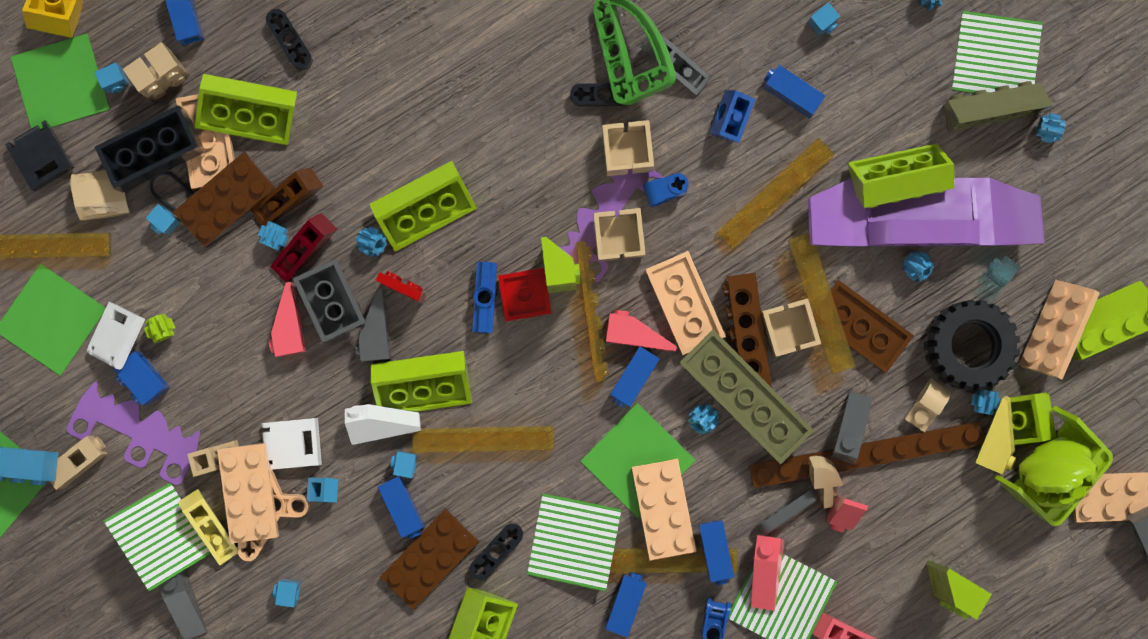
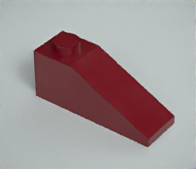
[270,213,337,283]

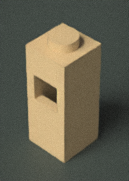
[50,436,107,490]

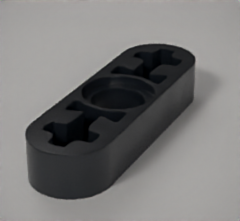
[266,9,313,70]
[570,83,630,106]
[470,523,524,580]

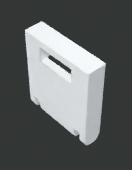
[87,302,145,370]
[261,418,322,469]

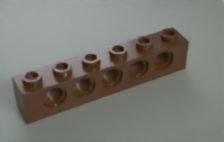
[722,272,772,388]

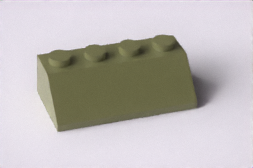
[943,81,1052,132]

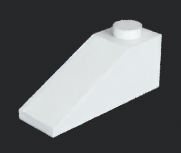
[345,404,421,445]

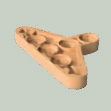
[238,463,310,561]

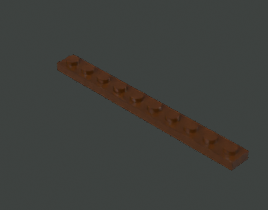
[749,421,984,488]

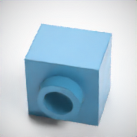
[807,2,840,36]
[95,63,129,94]
[146,204,181,236]
[390,451,418,478]
[307,478,338,503]
[273,579,301,607]

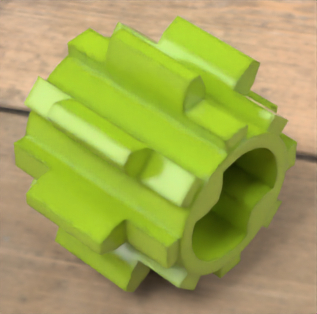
[144,314,175,343]

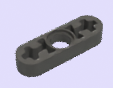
[756,487,819,535]

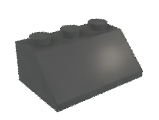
[293,259,366,344]

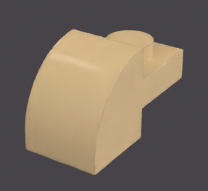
[904,378,951,432]
[187,440,239,477]
[809,456,842,508]

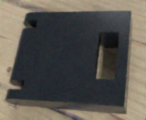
[5,120,75,192]

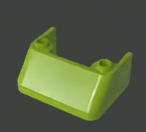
[995,406,1113,526]

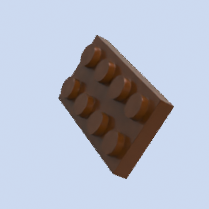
[173,151,275,247]
[813,280,914,373]
[380,508,479,610]

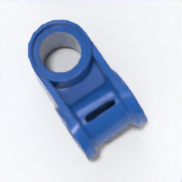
[642,173,689,207]
[701,598,731,639]

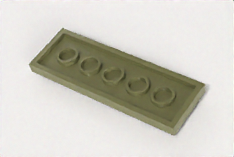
[679,329,814,464]

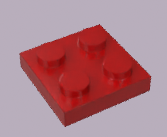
[498,268,552,322]
[375,271,427,304]

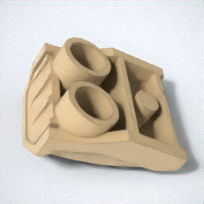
[70,170,131,221]

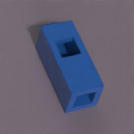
[165,0,205,46]
[764,65,826,119]
[610,347,660,409]
[377,476,425,539]
[698,520,734,585]
[605,571,647,637]

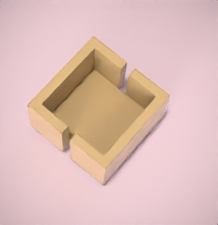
[123,42,189,101]
[602,120,654,176]
[593,208,646,262]
[761,298,821,358]

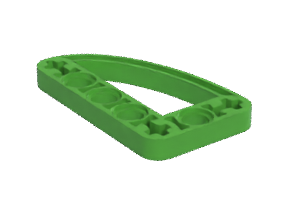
[593,0,676,106]

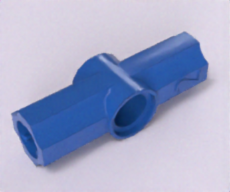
[472,262,497,333]

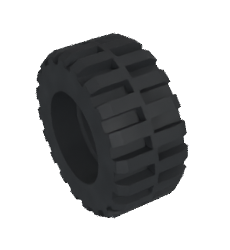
[924,300,1021,390]

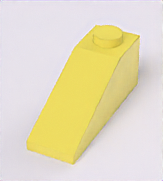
[976,396,1016,474]
[178,489,238,565]

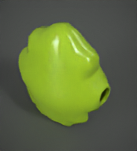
[1019,437,1098,508]

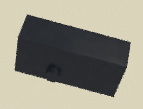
[95,105,206,193]

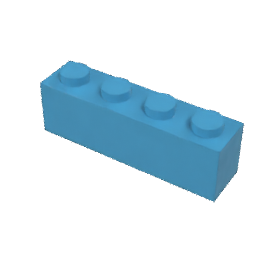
[0,447,59,485]

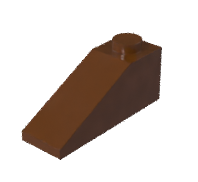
[250,167,324,226]

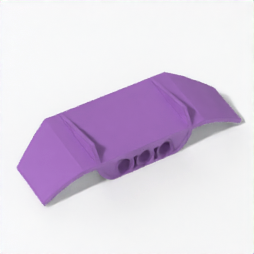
[808,178,1045,247]

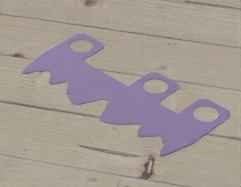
[558,169,664,283]
[66,381,200,485]

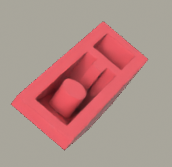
[269,282,307,357]
[606,310,677,352]
[826,496,868,533]
[751,535,785,611]
[812,612,876,639]

